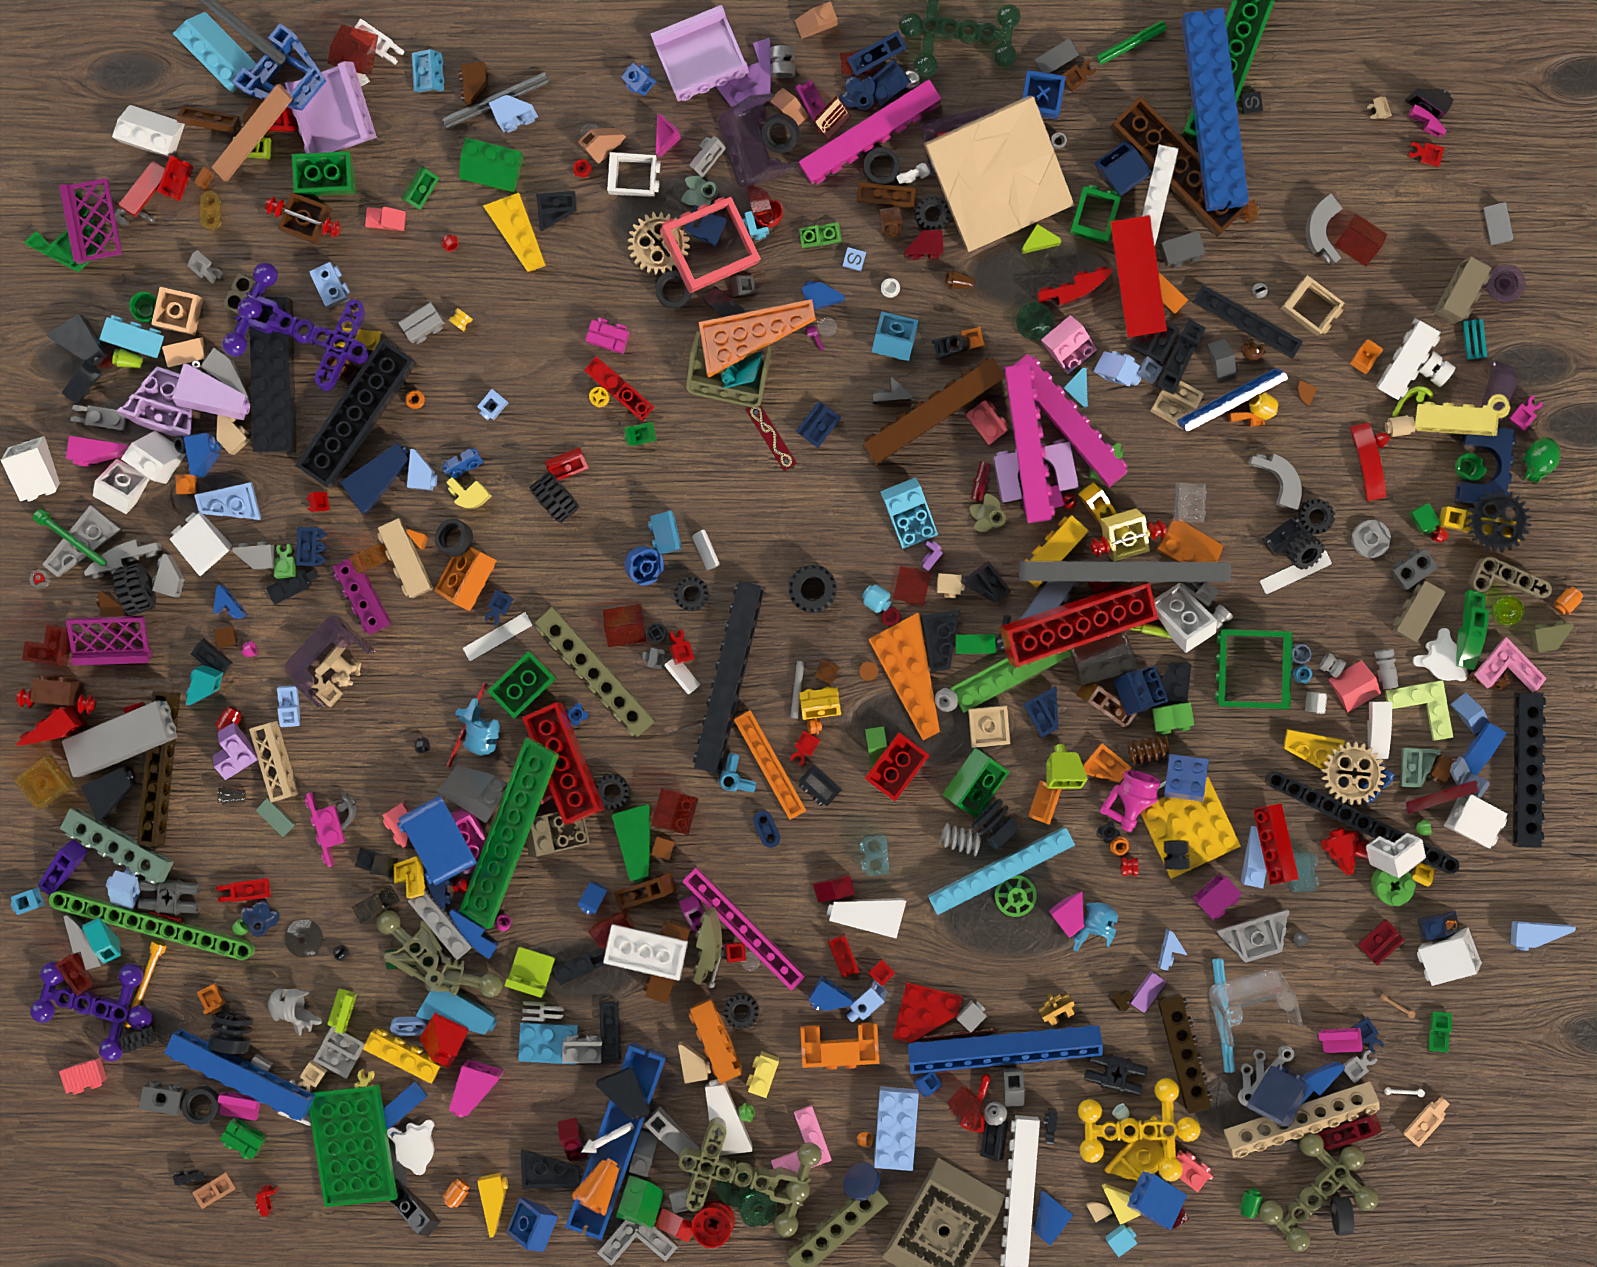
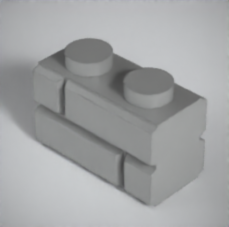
[398,302,445,344]

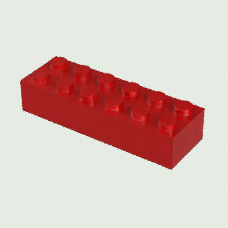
[522,702,605,825]

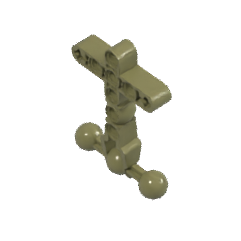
[679,1117,822,1237]

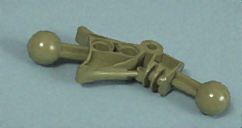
[376,911,503,997]

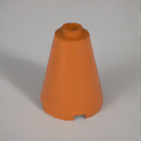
[571,1158,619,1216]

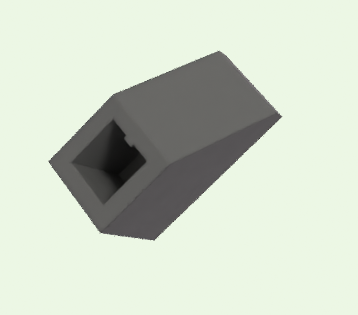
[1002,1067,1024,1107]

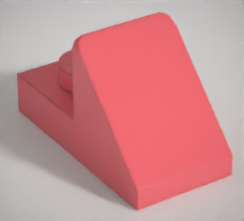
[365,207,406,231]

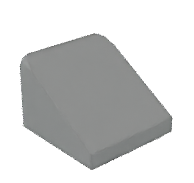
[251,1054,273,1072]

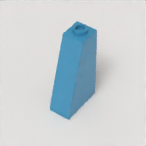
[416,991,497,1035]

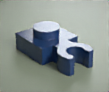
[484,590,514,626]
[1350,1017,1384,1053]

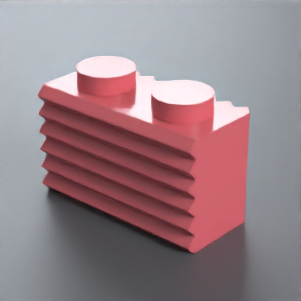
[59,1057,107,1095]

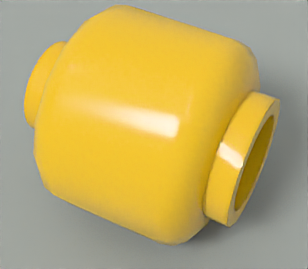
[1249,392,1278,420]

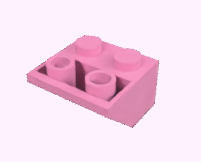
[1041,315,1097,374]

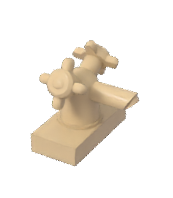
[315,640,361,687]

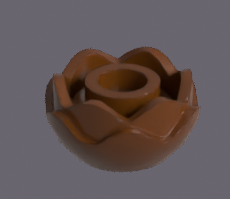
[1241,342,1265,360]

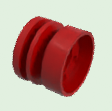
[691,1200,735,1248]

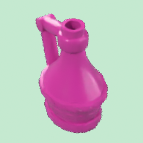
[1100,770,1160,832]

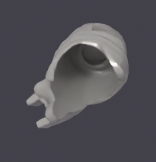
[268,988,322,1036]

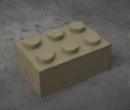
[1433,257,1492,324]

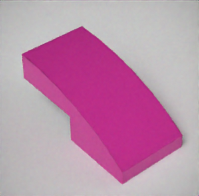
[1408,105,1446,138]

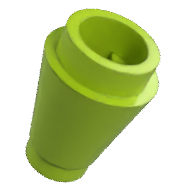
[112,348,143,368]

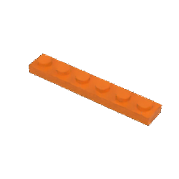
[734,710,806,820]

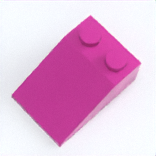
[66,436,130,467]
[450,807,488,875]

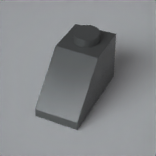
[629,1130,658,1177]

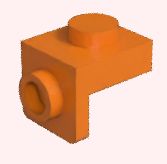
[1350,339,1383,374]
[197,983,226,1015]

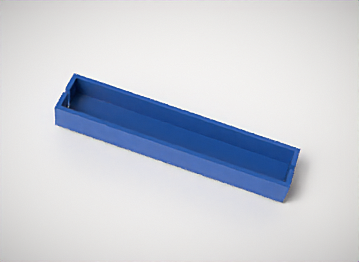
[1181,8,1249,211]
[565,1042,667,1240]

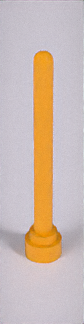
[125,940,167,1028]

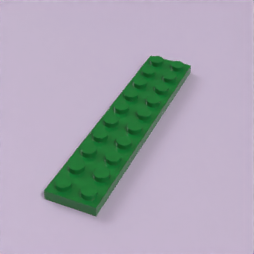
[459,738,559,929]

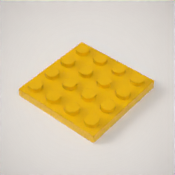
[1140,776,1241,879]

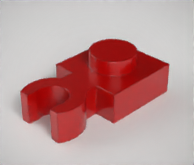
[1407,142,1445,167]
[668,629,695,665]
[790,730,820,766]

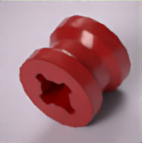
[1120,857,1138,877]

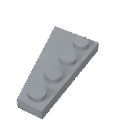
[42,505,122,577]

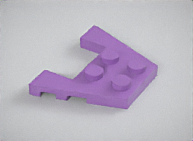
[716,38,771,112]

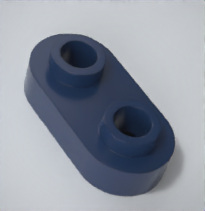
[753,810,780,848]

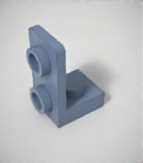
[1450,757,1490,799]

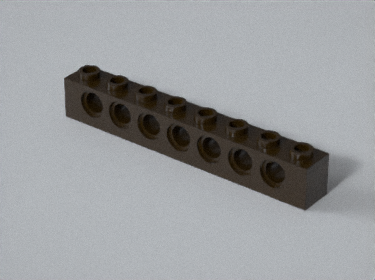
[137,691,181,846]

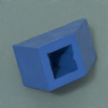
[578,880,608,914]

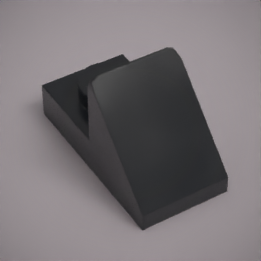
[355,848,398,877]

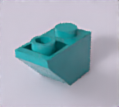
[186,665,223,705]
[82,917,121,963]

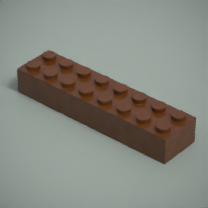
[1110,96,1249,237]
[863,358,1006,466]

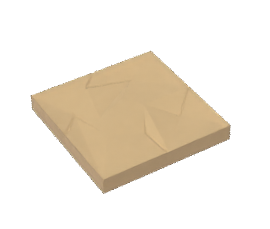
[924,95,1074,252]

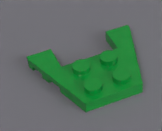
[24,191,106,272]

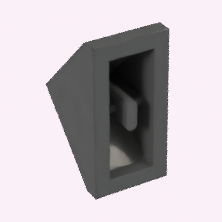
[1207,339,1236,381]

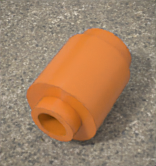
[1554,587,1583,615]
[442,1178,470,1208]

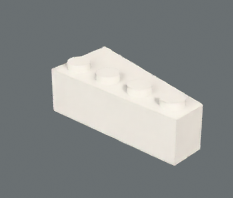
[1376,318,1440,400]

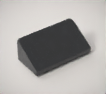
[703,286,745,317]
[980,1121,1008,1161]

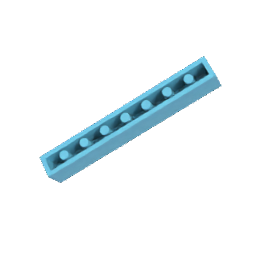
[928,826,1075,915]

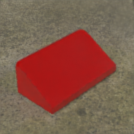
[545,447,589,480]

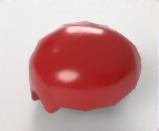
[754,198,783,228]

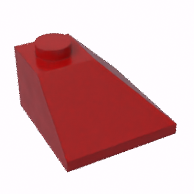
[419,1012,469,1068]

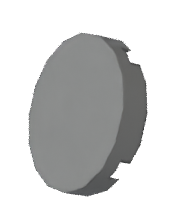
[1351,520,1391,558]

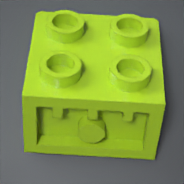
[505,947,555,997]

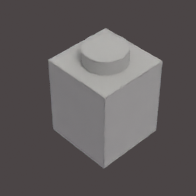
[956,1000,987,1032]

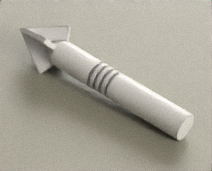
[582,1122,634,1153]

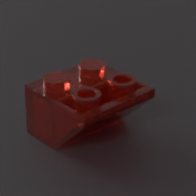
[651,787,699,835]

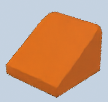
[406,529,428,550]

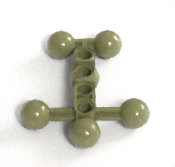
[1259,1133,1379,1252]

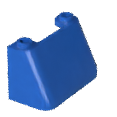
[397,795,477,886]

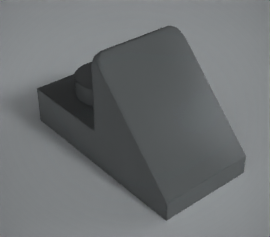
[872,377,912,403]

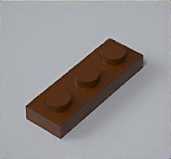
[177,106,240,133]
[857,182,916,209]

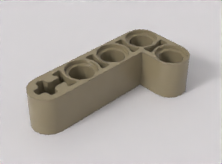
[1468,557,1552,598]

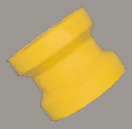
[448,308,473,332]
[589,387,609,407]

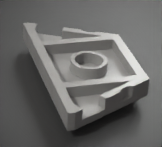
[1216,909,1289,963]

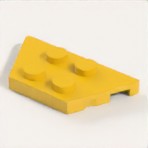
[1104,1115,1164,1182]

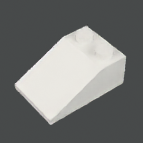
[1154,583,1217,653]

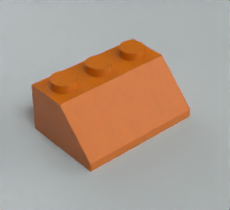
[1154,516,1224,562]
[434,546,497,611]

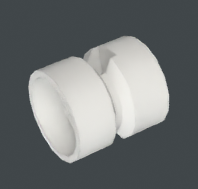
[1418,351,1455,387]

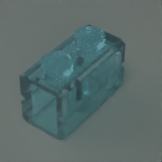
[1289,851,1319,893]

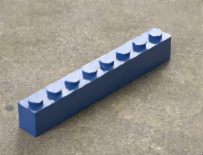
[164,1028,315,1121]

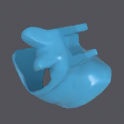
[455,698,500,755]
[1066,902,1118,952]

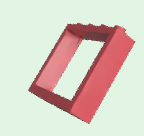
[660,197,761,294]

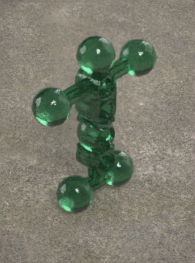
[899,0,1021,78]

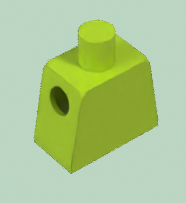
[1046,744,1088,789]

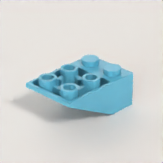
[880,477,938,549]

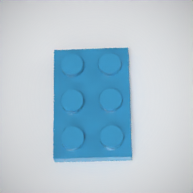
[518,1022,578,1064]

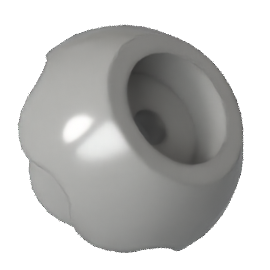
[935,688,958,712]
[983,1102,1007,1125]

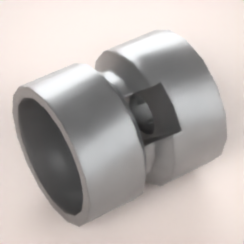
[770,45,795,78]

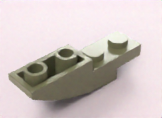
[693,907,722,984]

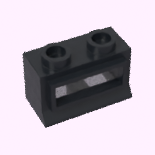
[798,763,842,807]

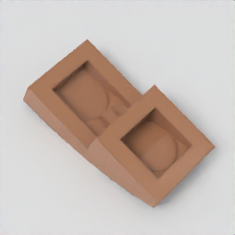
[192,1172,236,1209]

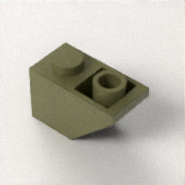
[1529,620,1574,652]

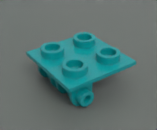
[721,351,764,389]

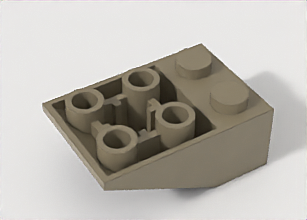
[526,811,590,857]

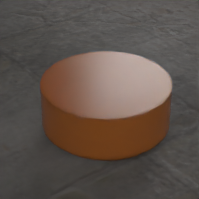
[859,662,878,681]

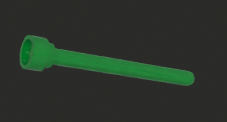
[33,508,107,567]

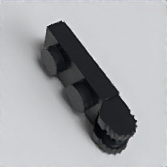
[553,948,606,985]

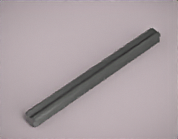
[199,0,286,65]
[442,72,549,128]

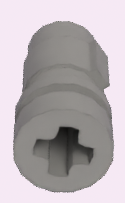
[1374,648,1399,689]

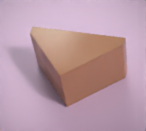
[769,88,809,126]

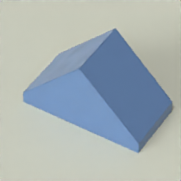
[1450,693,1490,735]

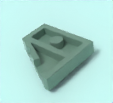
[1400,748,1441,787]

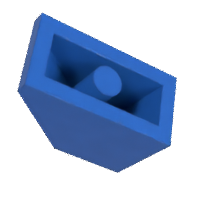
[802,280,845,310]

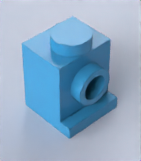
[11,887,45,915]

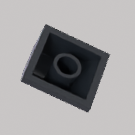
[1405,88,1454,120]

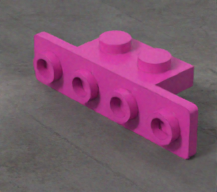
[305,792,346,867]

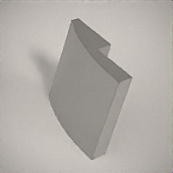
[313,1027,365,1079]

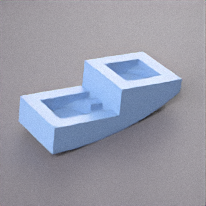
[277,685,300,727]

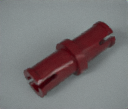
[970,461,991,502]

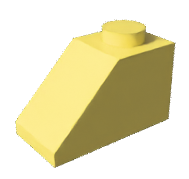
[1102,1184,1140,1225]

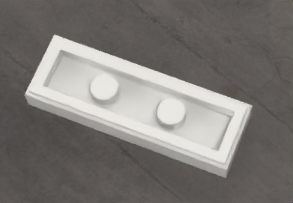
[1305,692,1327,714]

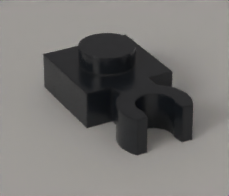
[1043,1108,1058,1144]

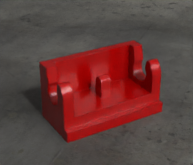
[157,155,194,202]
[827,934,859,978]

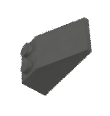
[437,765,508,823]

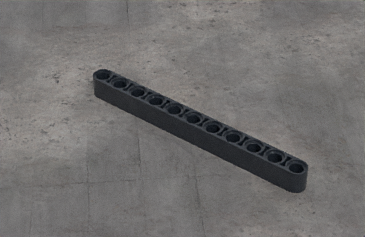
[1265,771,1460,874]

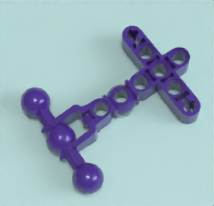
[222,262,368,391]

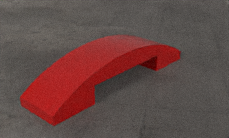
[1350,422,1386,501]

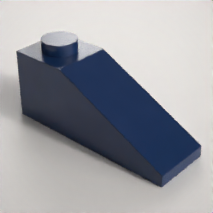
[847,31,907,76]

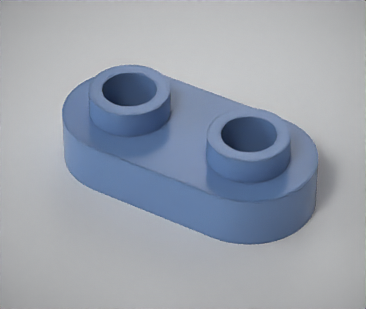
[390,1017,429,1036]

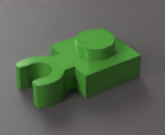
[274,544,295,579]

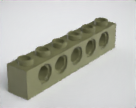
[786,1187,889,1267]

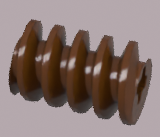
[1127,736,1170,765]

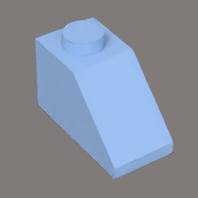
[407,449,437,491]

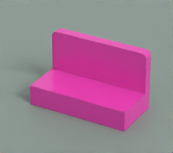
[1318,1028,1363,1053]
[218,1091,260,1121]

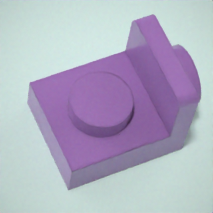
[922,541,943,572]

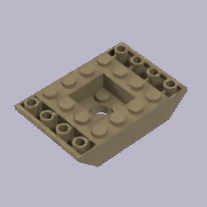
[882,1157,1005,1267]

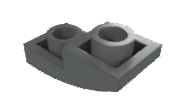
[1035,38,1079,74]

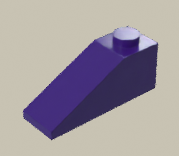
[37,839,88,896]

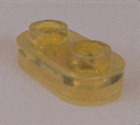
[200,191,221,230]

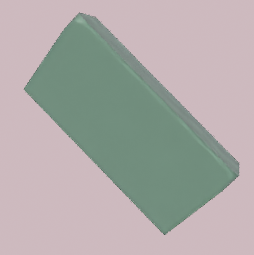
[256,797,297,837]

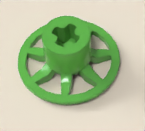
[995,875,1037,917]

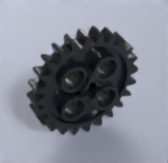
[1466,490,1532,553]

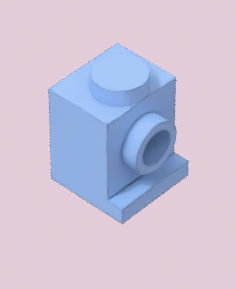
[477,389,509,420]

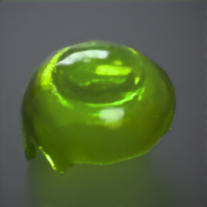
[1491,595,1525,626]

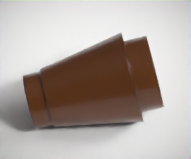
[945,270,975,289]

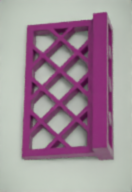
[59,178,123,264]
[66,616,153,665]

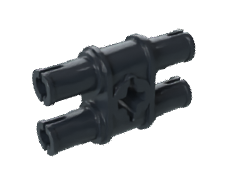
[1084,1053,1148,1096]

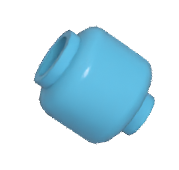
[862,584,891,613]

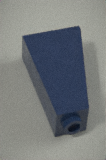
[341,443,410,515]

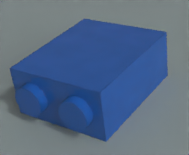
[1127,1171,1187,1230]

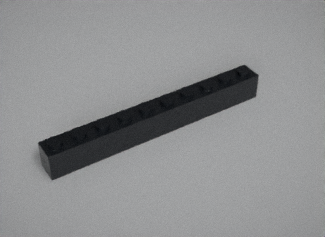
[693,581,766,773]

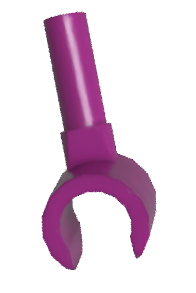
[806,326,824,351]

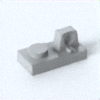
[689,136,726,178]

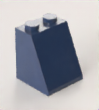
[1246,1064,1310,1126]

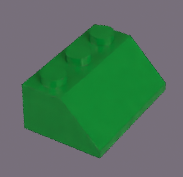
[459,137,524,193]
[292,151,356,197]
[942,748,1010,818]

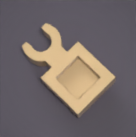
[308,674,344,707]
[297,1060,327,1092]

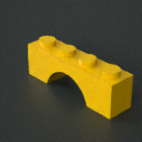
[1438,506,1520,542]

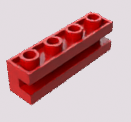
[1253,803,1299,885]

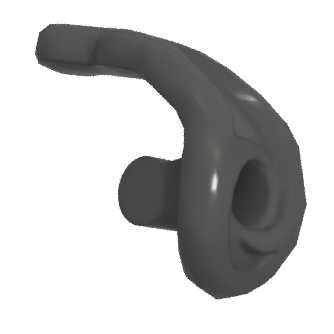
[110,208,155,226]
[337,794,357,830]

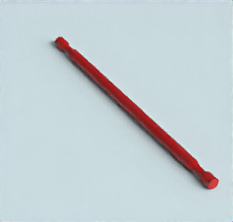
[446,682,487,767]

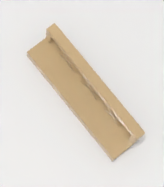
[249,721,299,802]

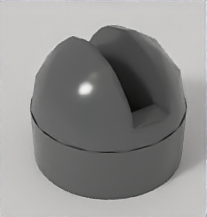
[1293,932,1311,948]

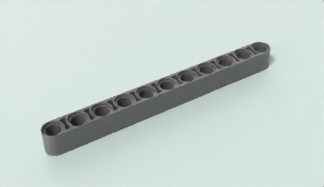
[1019,561,1231,582]

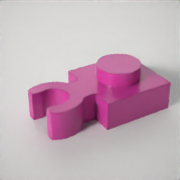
[1508,395,1543,431]

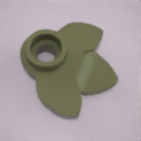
[969,494,1006,532]

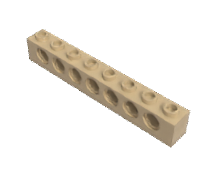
[1224,1082,1380,1158]

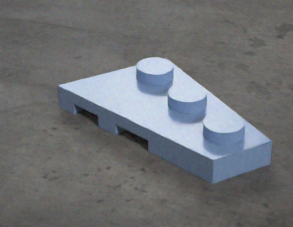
[195,482,261,520]

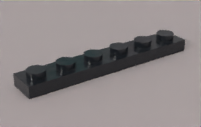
[1192,285,1303,359]

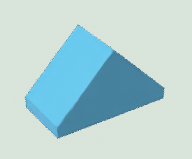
[1063,368,1088,408]

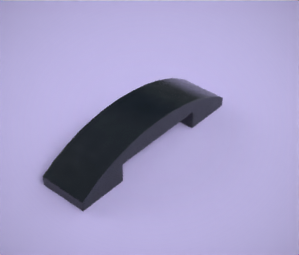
[1156,319,1206,395]

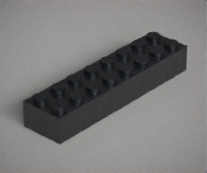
[250,297,296,454]
[295,338,417,489]

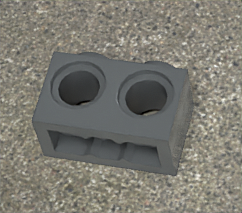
[1389,548,1438,590]

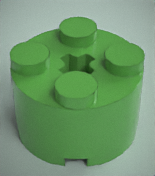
[1371,869,1416,906]

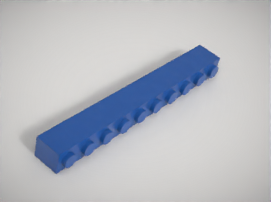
[908,1025,1103,1074]

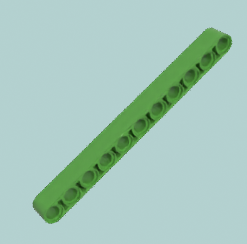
[49,890,255,960]

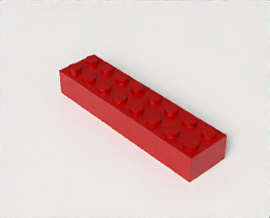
[1000,581,1158,667]

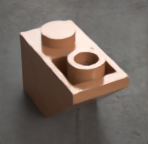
[578,128,626,164]

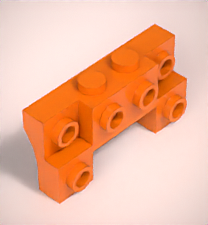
[800,1022,880,1069]

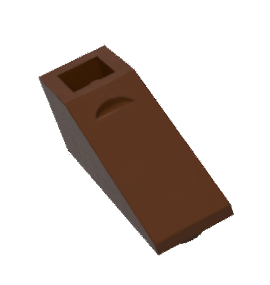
[879,207,903,238]

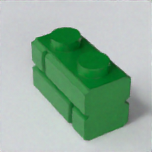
[220,1117,268,1159]

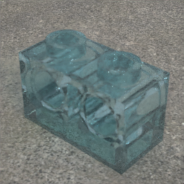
[860,834,890,876]

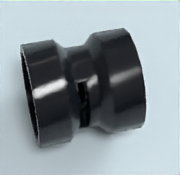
[647,623,667,642]

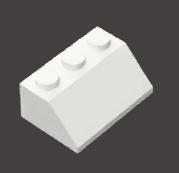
[112,105,185,158]

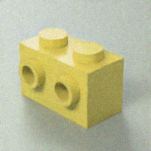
[746,1051,779,1098]

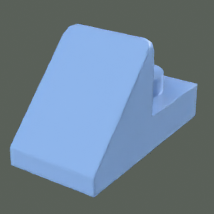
[1158,929,1187,970]

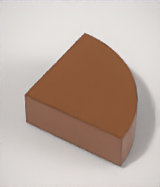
[1297,380,1318,406]

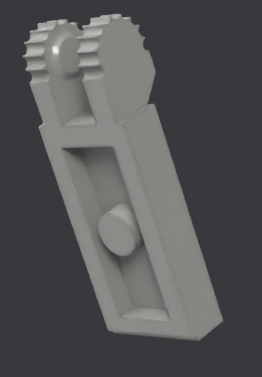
[71,405,127,431]

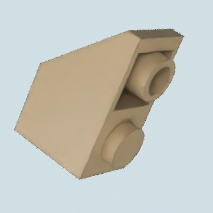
[217,415,251,455]

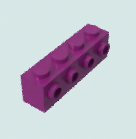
[333,556,393,635]

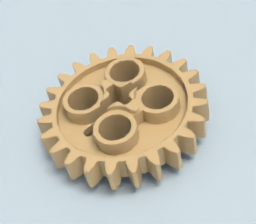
[628,212,690,275]
[1321,742,1386,805]

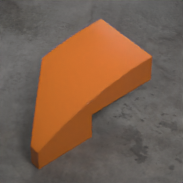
[1227,413,1265,427]

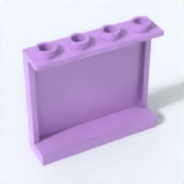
[651,5,749,101]
[285,62,377,153]

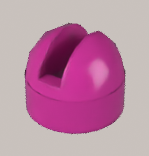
[241,641,258,657]
[495,915,512,932]

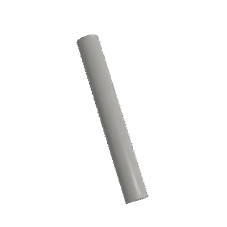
[790,661,804,719]

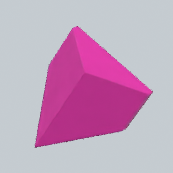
[656,114,681,157]
[1049,892,1085,938]

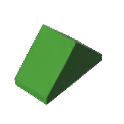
[865,727,887,767]

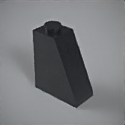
[47,314,108,366]
[81,766,136,821]
[596,1065,651,1120]

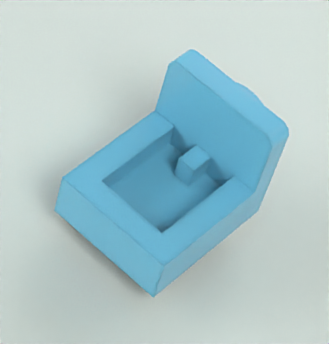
[742,211,769,240]

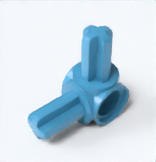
[718,753,756,792]

